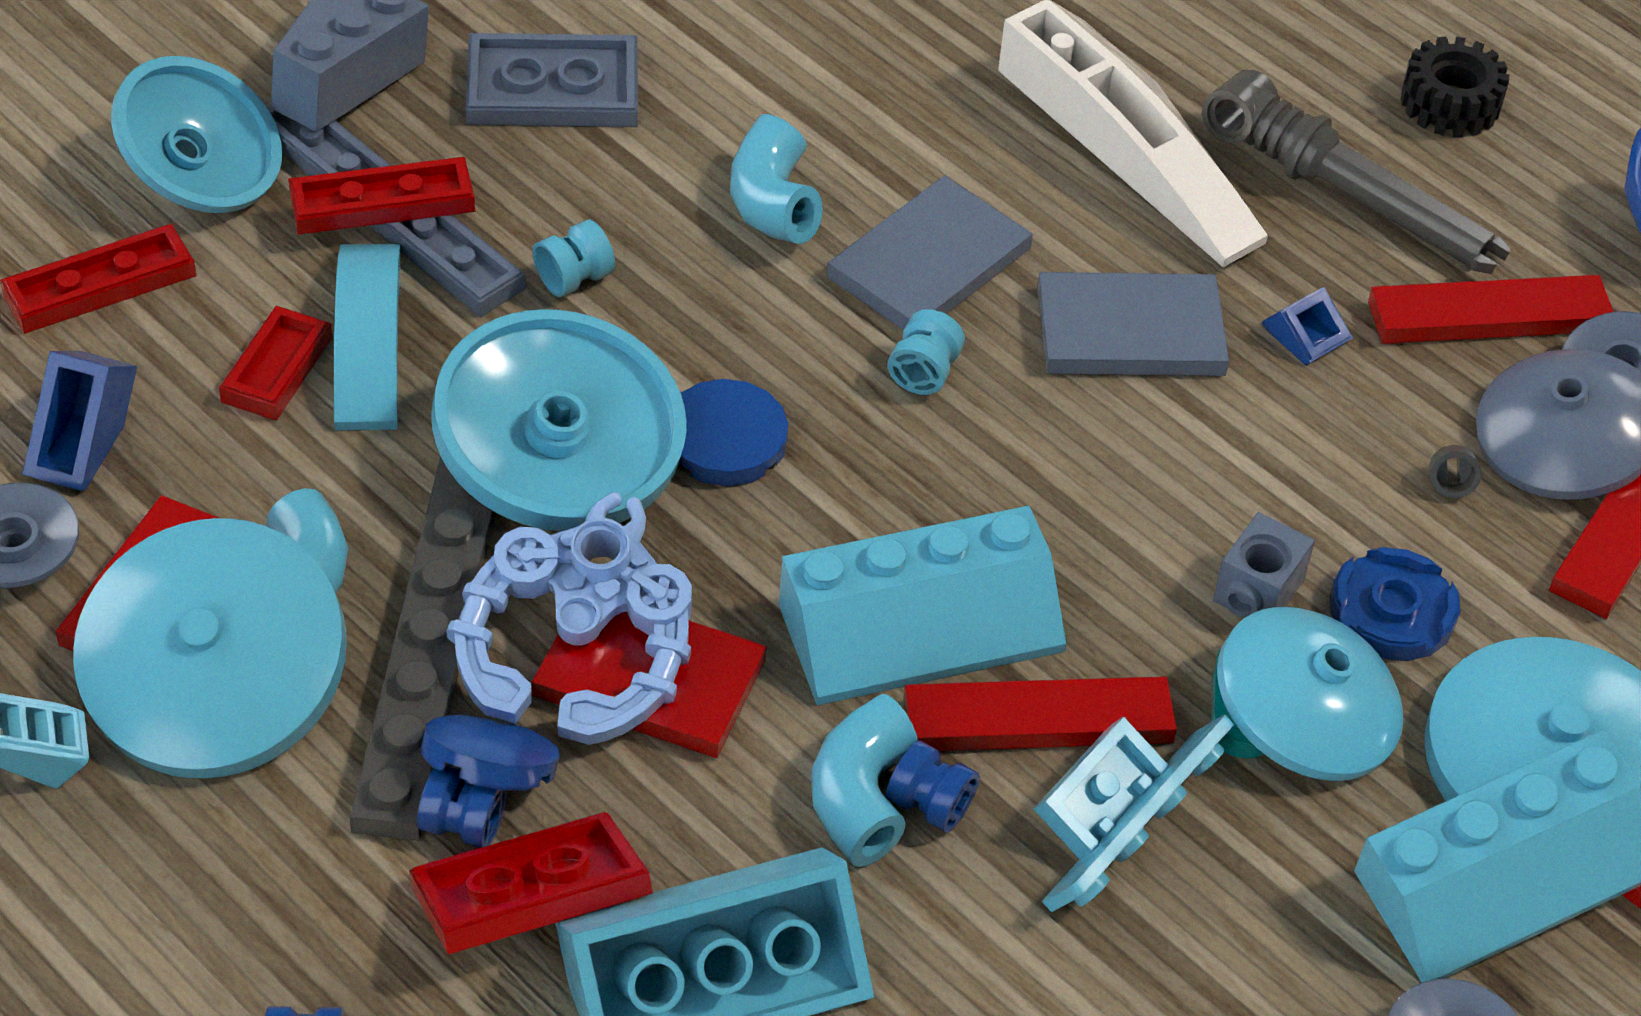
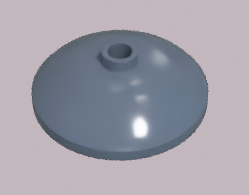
[1476,349,1641,500]

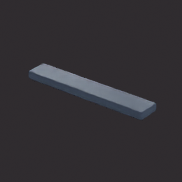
[267,105,526,318]

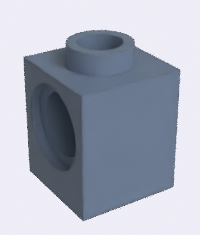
[1213,512,1315,618]

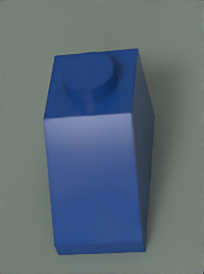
[22,351,138,491]

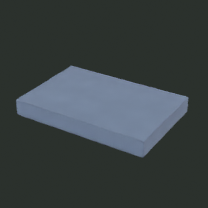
[465,33,638,127]
[827,175,1033,330]
[1037,272,1229,376]

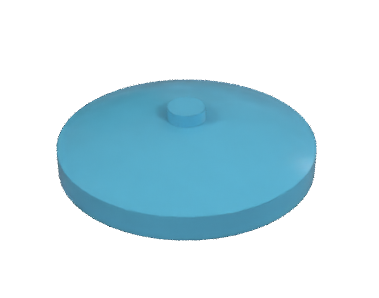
[431,309,687,532]
[73,518,347,779]
[1424,637,1641,801]

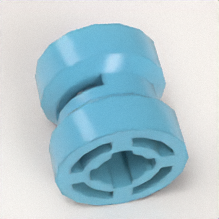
[533,219,615,297]
[887,309,965,395]

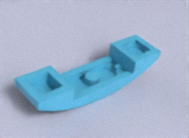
[334,244,401,431]

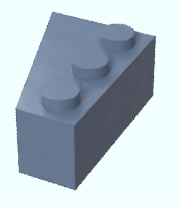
[271,0,429,132]

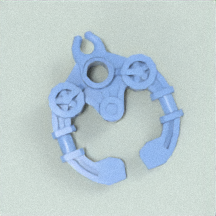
[446,492,692,745]

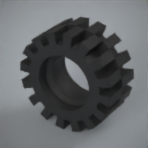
[1401,36,1510,138]

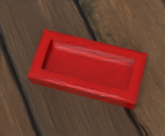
[219,306,332,421]

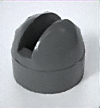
[1428,445,1481,498]

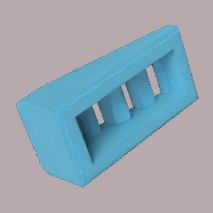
[0,693,89,789]

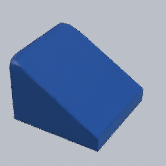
[1262,287,1353,365]

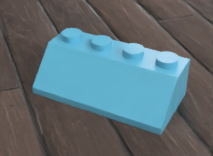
[779,506,1066,706]
[1354,728,1641,982]
[555,847,874,1016]

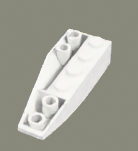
[998,0,1268,267]

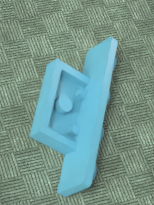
[1033,714,1234,912]

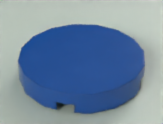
[677,379,789,486]
[1330,547,1460,661]
[421,715,559,791]

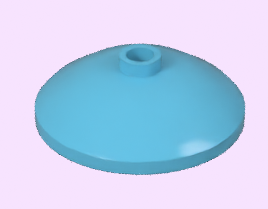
[111,56,282,213]
[1217,607,1403,781]

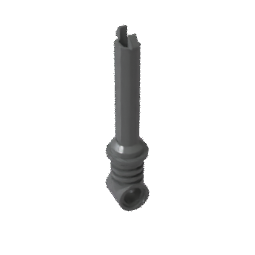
[1202,70,1511,274]

